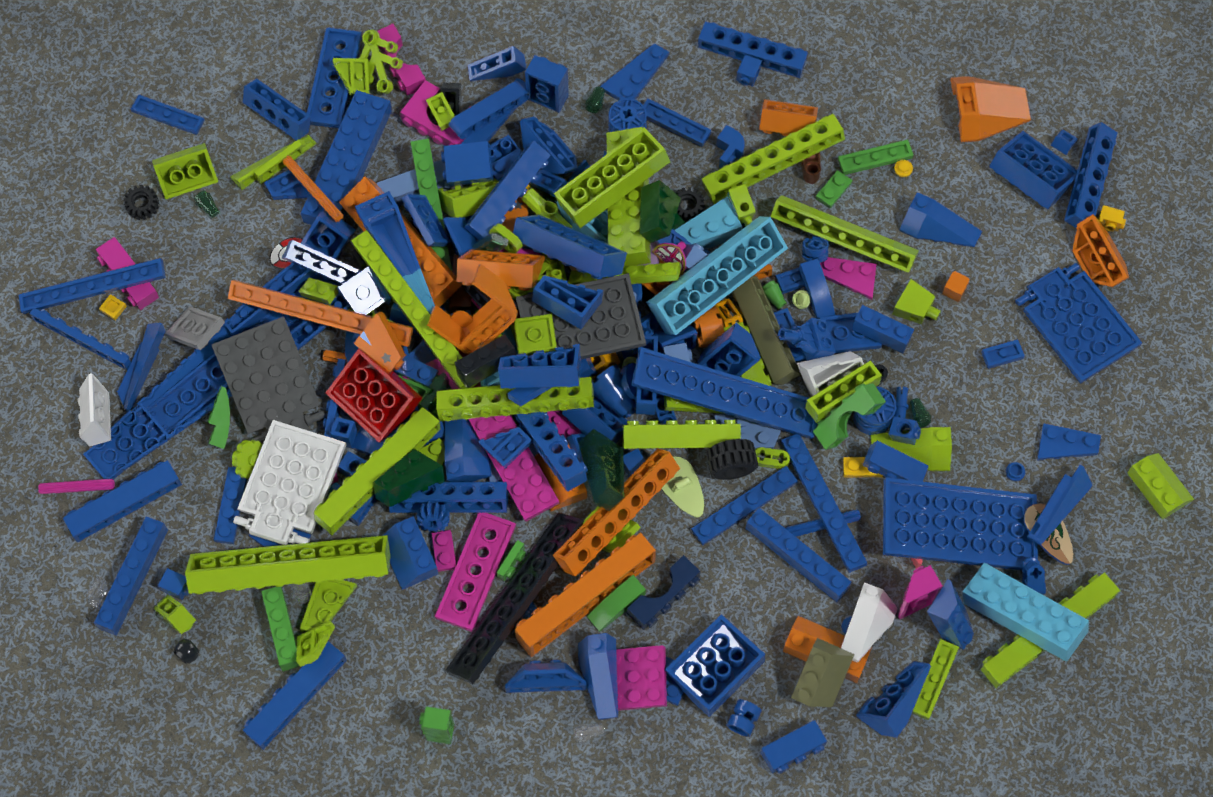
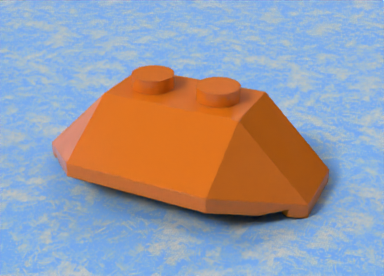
[1072,214,1129,287]

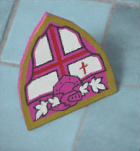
[652,241,686,276]

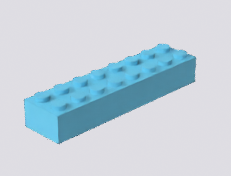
[646,216,788,335]

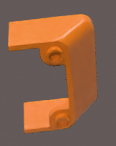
[427,263,518,355]

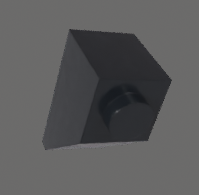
[441,82,461,116]

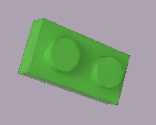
[815,170,852,209]
[497,540,526,582]

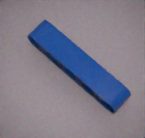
[449,81,530,139]

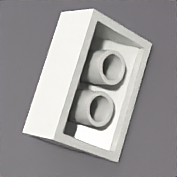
[78,373,111,446]

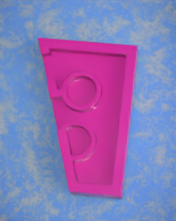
[820,257,877,300]

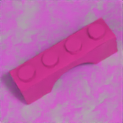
[377,24,426,96]

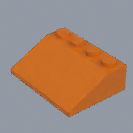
[457,249,545,291]

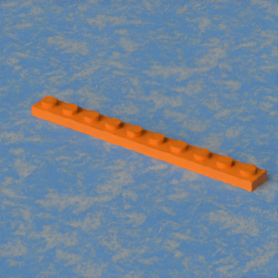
[227,280,413,347]

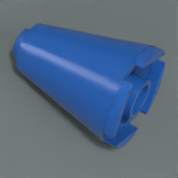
[592,364,636,418]

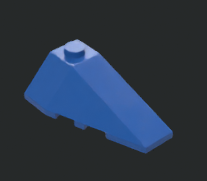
[899,192,982,247]
[445,419,492,482]
[578,633,618,720]
[856,661,931,738]

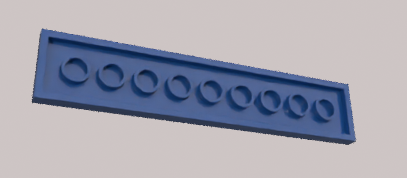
[631,347,817,439]

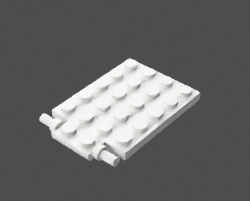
[233,420,346,545]

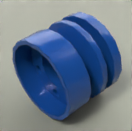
[608,98,647,132]
[853,387,896,435]

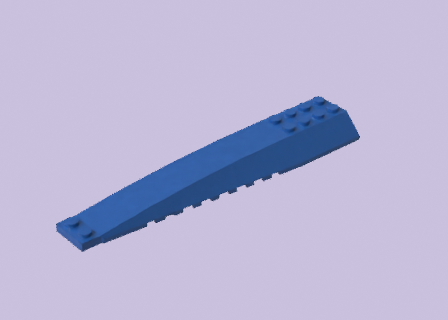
[83,263,350,480]

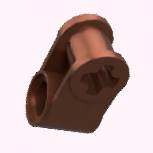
[800,152,821,184]

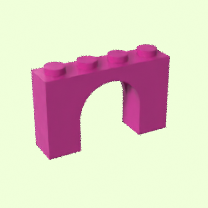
[400,80,471,146]

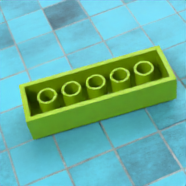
[554,127,670,228]

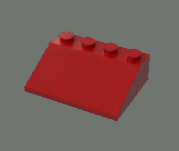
[326,348,423,443]

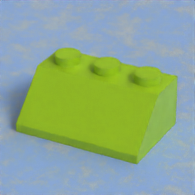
[152,143,218,199]
[1127,453,1194,520]

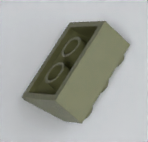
[791,638,855,707]

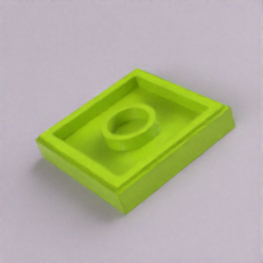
[514,314,557,356]

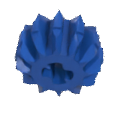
[416,501,450,533]

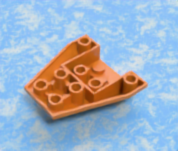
[950,76,1031,142]

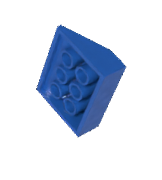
[989,131,1078,209]
[665,614,765,717]

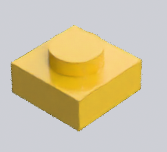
[99,294,127,321]

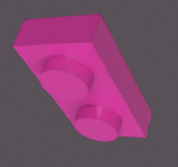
[432,530,456,572]

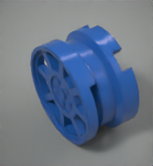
[802,236,829,263]

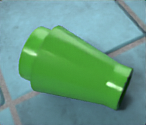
[762,280,787,309]

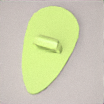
[662,457,704,517]

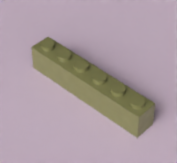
[732,276,801,385]

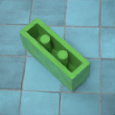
[420,707,454,744]

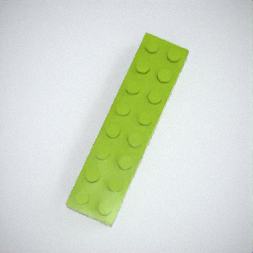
[607,127,651,266]

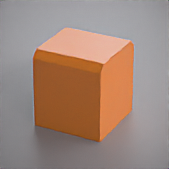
[942,271,970,302]

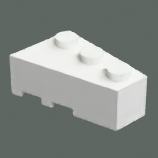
[797,351,864,396]

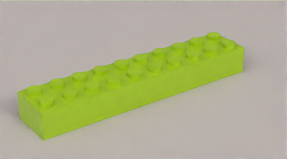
[185,535,391,594]

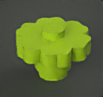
[232,440,263,479]

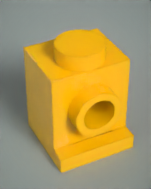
[1098,205,1126,232]

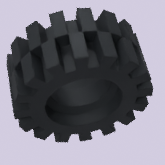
[123,184,159,220]
[676,187,704,222]

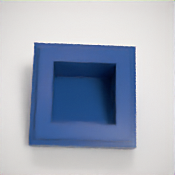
[1051,130,1078,155]

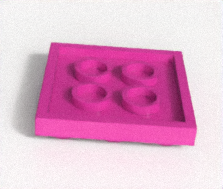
[616,645,667,711]

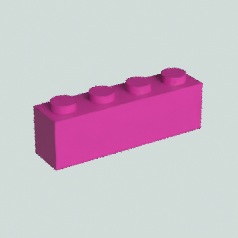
[96,237,159,310]

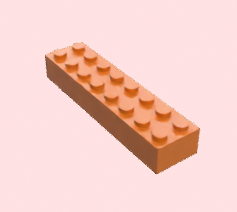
[339,176,462,307]
[515,533,656,658]

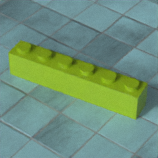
[623,420,741,449]

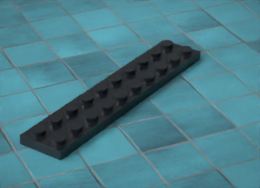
[445,512,584,684]

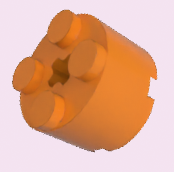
[691,306,724,348]

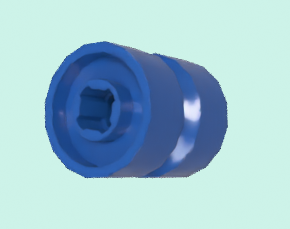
[726,699,762,737]

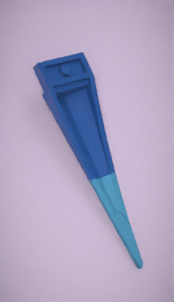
[355,191,435,315]

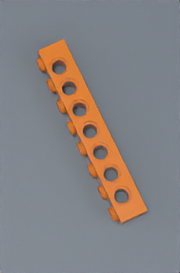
[553,448,680,577]

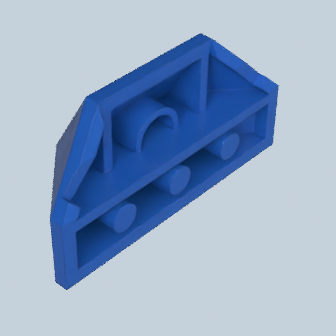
[520,116,578,174]
[505,660,587,693]

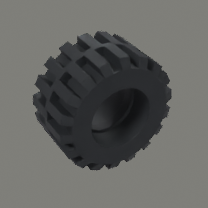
[706,439,758,480]

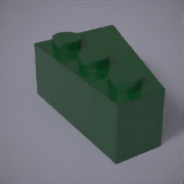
[640,180,681,243]
[373,449,445,507]

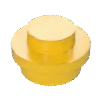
[894,160,913,177]

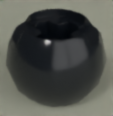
[174,639,199,664]

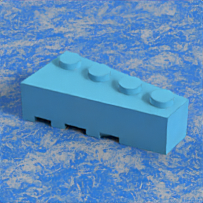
[675,197,742,249]

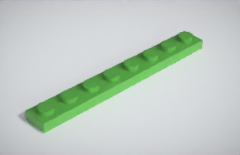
[411,138,452,271]

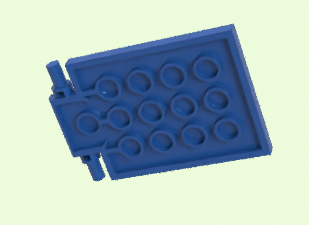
[1015,263,1142,384]

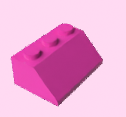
[898,565,942,620]

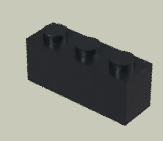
[455,334,516,389]

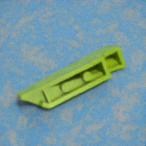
[230,135,317,190]

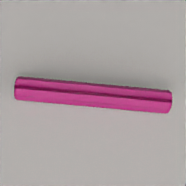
[38,479,115,494]

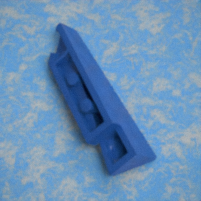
[117,323,166,413]
[1027,464,1092,545]

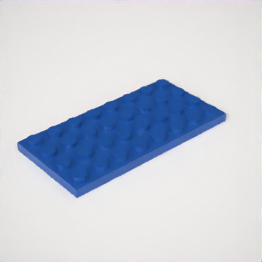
[883,477,1038,570]

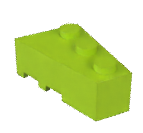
[438,178,499,219]

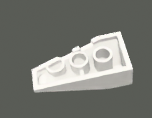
[841,583,898,663]

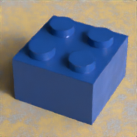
[301,209,356,260]

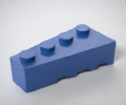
[498,344,582,389]

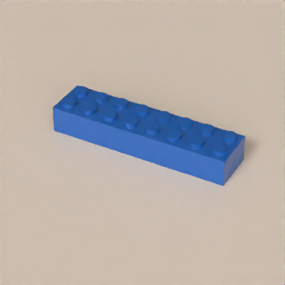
[301,90,392,225]

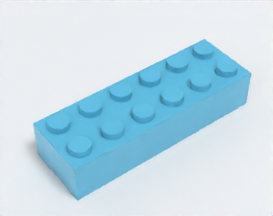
[962,563,1089,662]

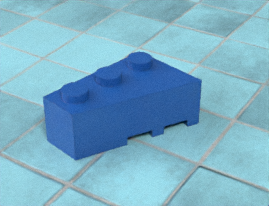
[532,276,604,329]

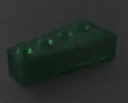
[579,428,624,511]

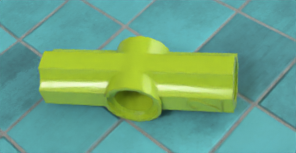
[521,189,573,228]

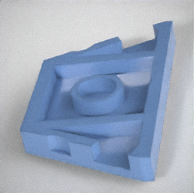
[714,414,781,450]

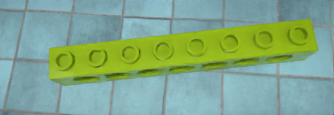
[701,114,845,204]
[437,377,594,421]

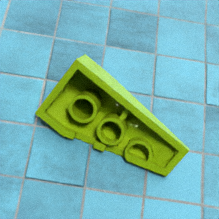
[871,427,952,471]

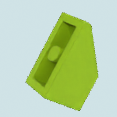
[154,594,196,634]

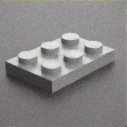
[165,306,225,351]

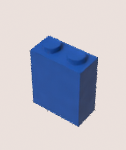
[441,141,494,186]

